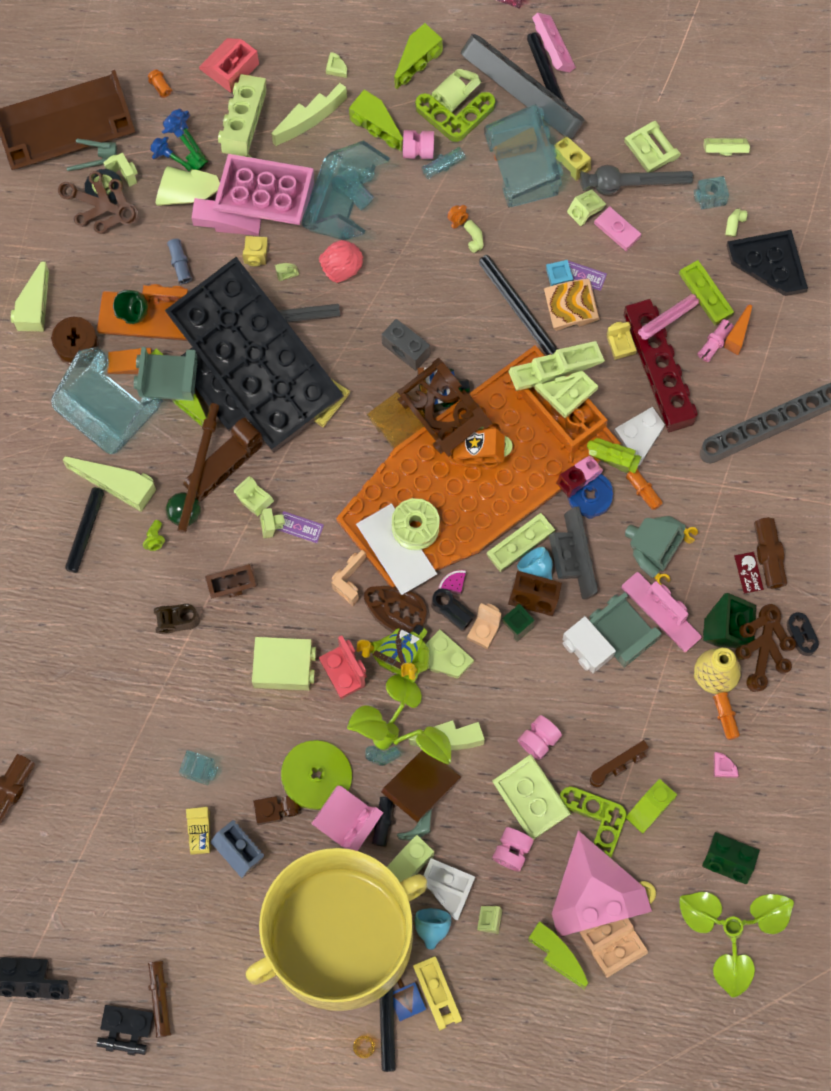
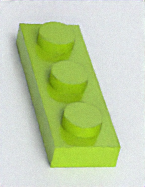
[679,260,734,326]

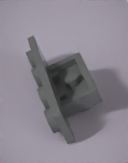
[549,507,597,599]

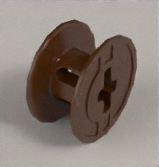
[51,316,99,366]

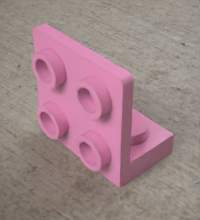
[312,785,383,851]

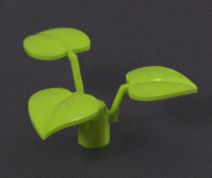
[347,675,451,765]
[679,892,794,998]

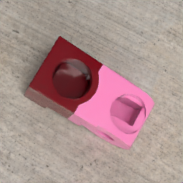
[556,456,603,498]

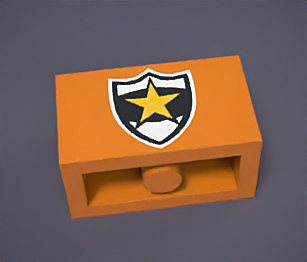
[453,427,505,466]

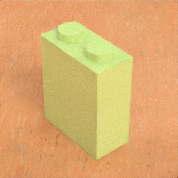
[252,637,316,691]

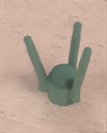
[67,139,117,171]

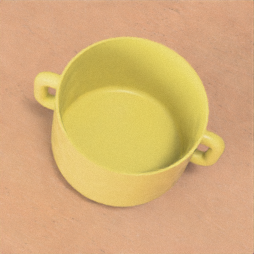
[245,848,427,1011]

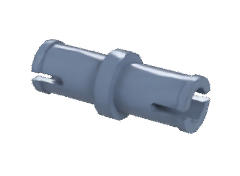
[167,239,192,284]

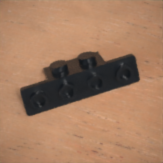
[0,957,70,1000]

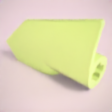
[155,166,220,206]

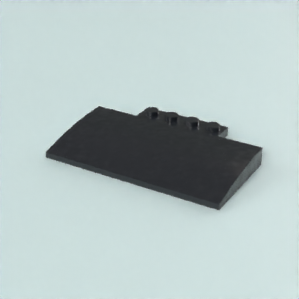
[165,257,344,453]

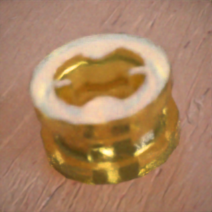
[353,1036,375,1058]

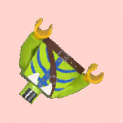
[356,624,430,683]

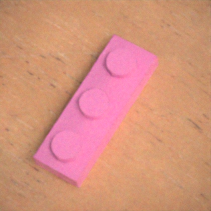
[532,13,576,72]

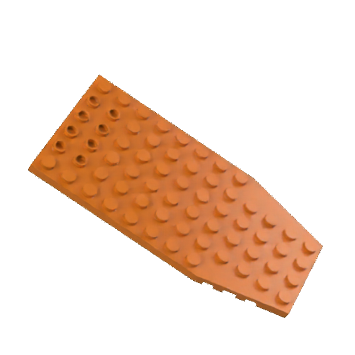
[336,345,621,588]

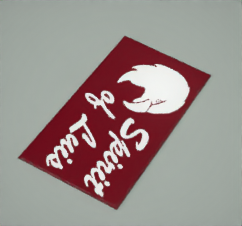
[734,552,764,594]

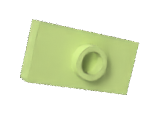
[703,138,750,156]

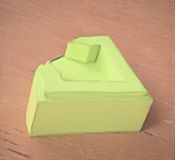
[326,52,347,78]
[275,263,299,281]

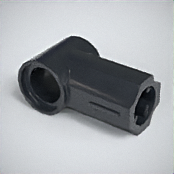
[431,588,475,631]

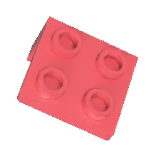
[319,635,367,699]

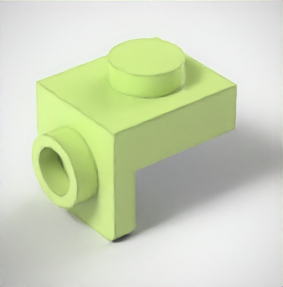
[103,153,138,187]
[234,476,274,516]

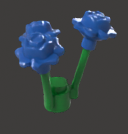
[150,109,208,172]

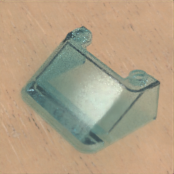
[51,347,163,454]

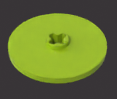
[281,740,352,810]

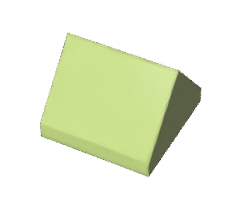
[477,906,502,934]

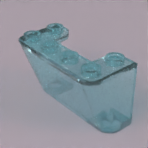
[484,104,563,208]

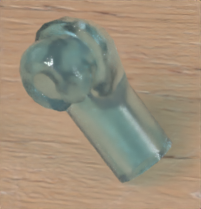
[365,746,401,766]

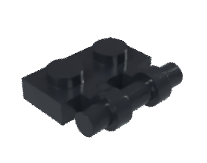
[97,1005,154,1056]

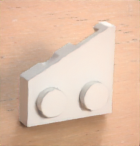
[614,407,665,466]
[423,858,475,920]

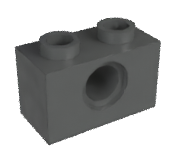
[382,319,430,371]

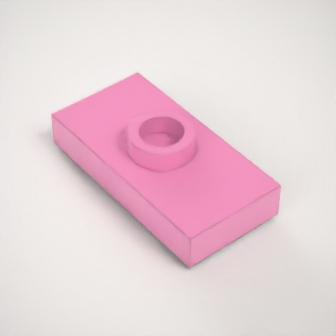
[594,206,641,251]

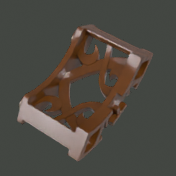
[397,357,493,457]

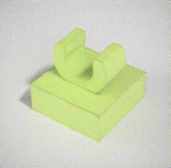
[260,508,285,538]

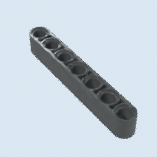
[461,34,585,139]
[700,383,831,464]

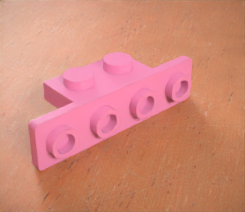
[622,572,701,652]

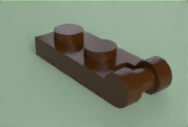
[589,740,649,788]

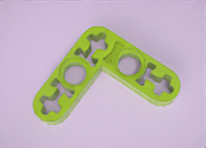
[415,92,495,142]
[560,787,626,858]

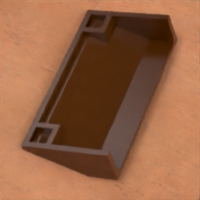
[0,70,136,170]

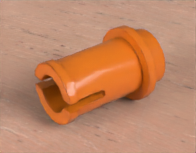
[148,69,172,98]

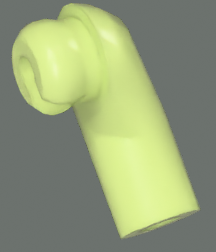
[725,209,748,237]
[464,220,484,253]

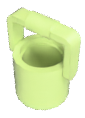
[432,69,481,112]

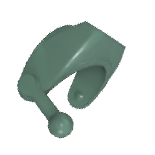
[397,809,432,841]

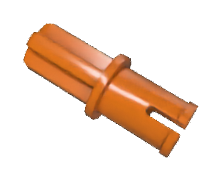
[626,469,662,510]
[713,692,740,740]

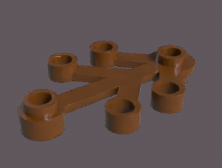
[58,171,139,234]
[735,604,796,692]

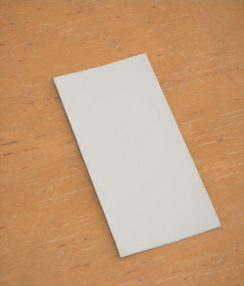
[356,503,437,595]

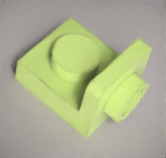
[567,189,606,226]

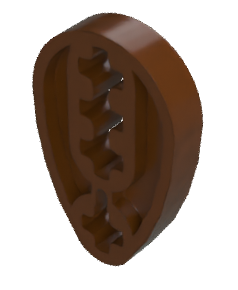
[364,586,426,633]

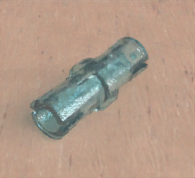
[421,147,465,179]

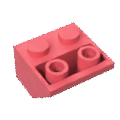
[199,38,259,93]

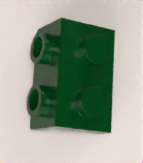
[702,832,760,884]

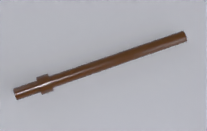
[177,403,219,533]

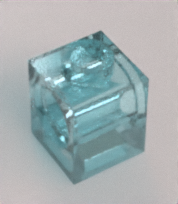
[694,176,729,210]
[179,750,218,786]

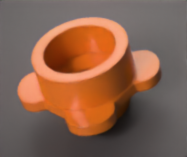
[447,205,469,229]

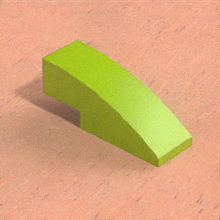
[528,921,588,989]

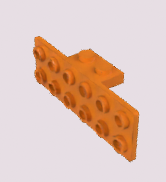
[97,284,188,341]

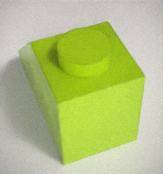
[625,778,677,834]

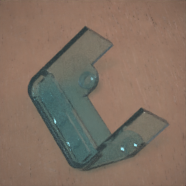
[302,140,390,240]

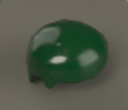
[113,290,148,324]
[165,492,201,526]

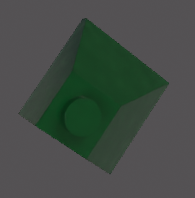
[703,593,756,649]

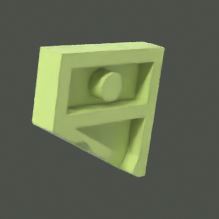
[535,371,598,418]
[426,630,474,679]

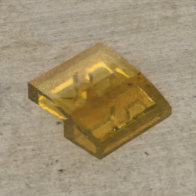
[366,392,425,449]

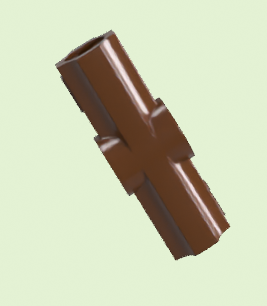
[754,517,787,589]
[0,754,36,825]

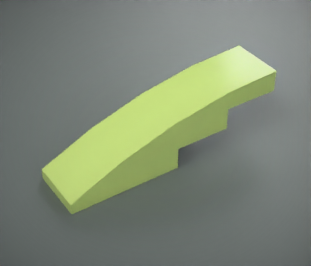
[271,83,347,146]
[508,341,605,391]

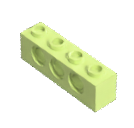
[218,74,266,157]

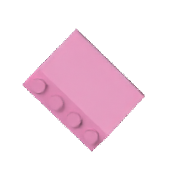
[213,154,314,225]

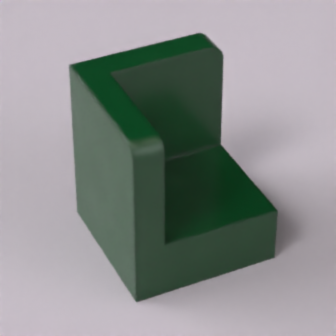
[502,604,535,642]

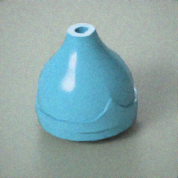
[517,547,553,580]
[415,908,451,949]

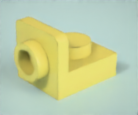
[243,236,268,266]

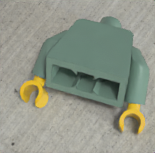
[625,516,698,585]

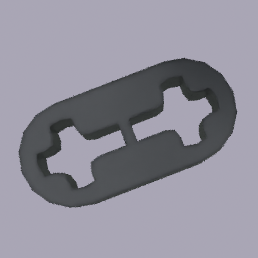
[786,612,819,656]

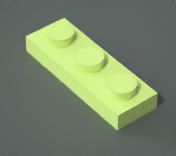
[487,513,555,572]

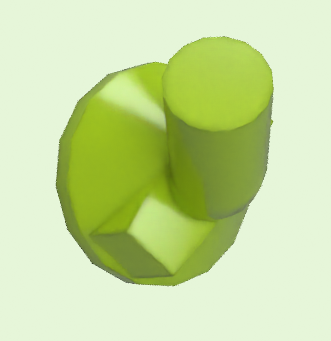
[143,520,165,551]

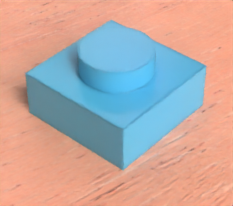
[546,260,573,286]

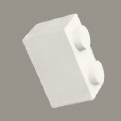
[562,616,616,674]

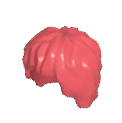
[319,240,363,283]

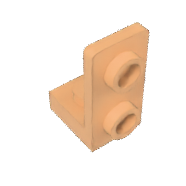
[331,550,366,606]
[467,603,502,650]

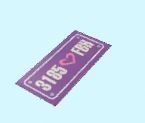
[568,261,607,291]
[276,511,324,543]

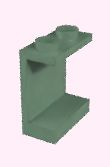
[134,347,198,401]
[589,592,662,668]

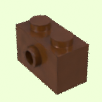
[205,563,258,599]

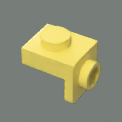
[606,322,637,360]

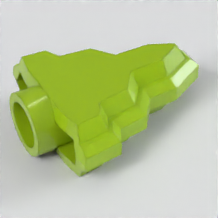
[587,438,642,473]

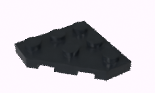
[726,230,808,296]

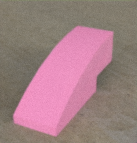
[192,198,261,236]

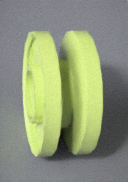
[392,498,440,550]

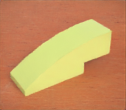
[408,721,485,750]

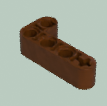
[183,418,263,501]

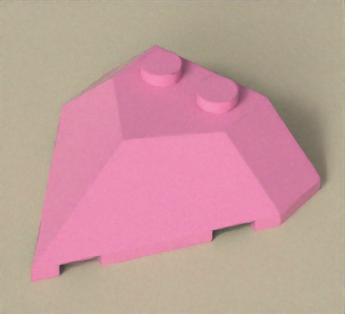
[552,830,652,937]

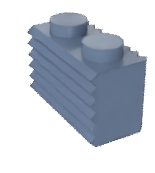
[211,820,264,878]

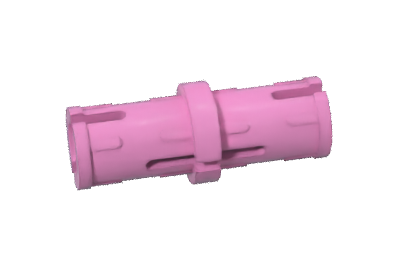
[697,319,734,362]

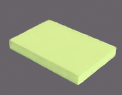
[492,754,571,840]

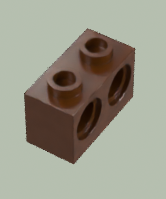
[508,571,562,617]

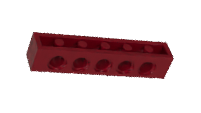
[623,299,698,433]

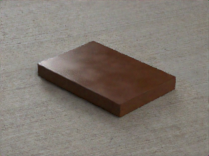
[381,750,461,823]

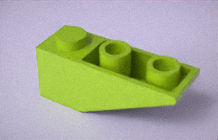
[394,23,443,89]
[349,89,403,152]

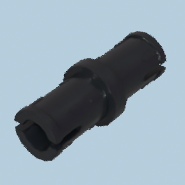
[372,797,394,847]

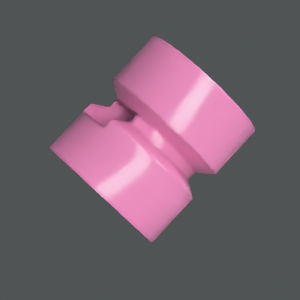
[403,130,434,159]
[517,715,562,760]
[492,827,534,872]

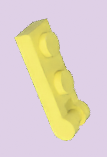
[413,956,462,1031]

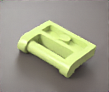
[624,121,681,172]

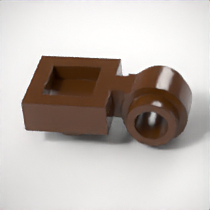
[253,796,301,825]

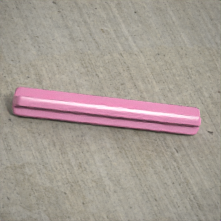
[638,294,699,340]

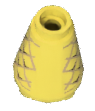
[694,648,741,694]

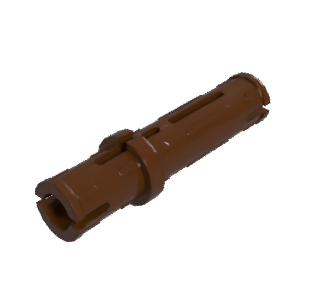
[148,961,171,1038]

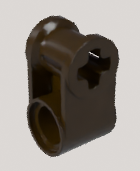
[154,604,200,634]

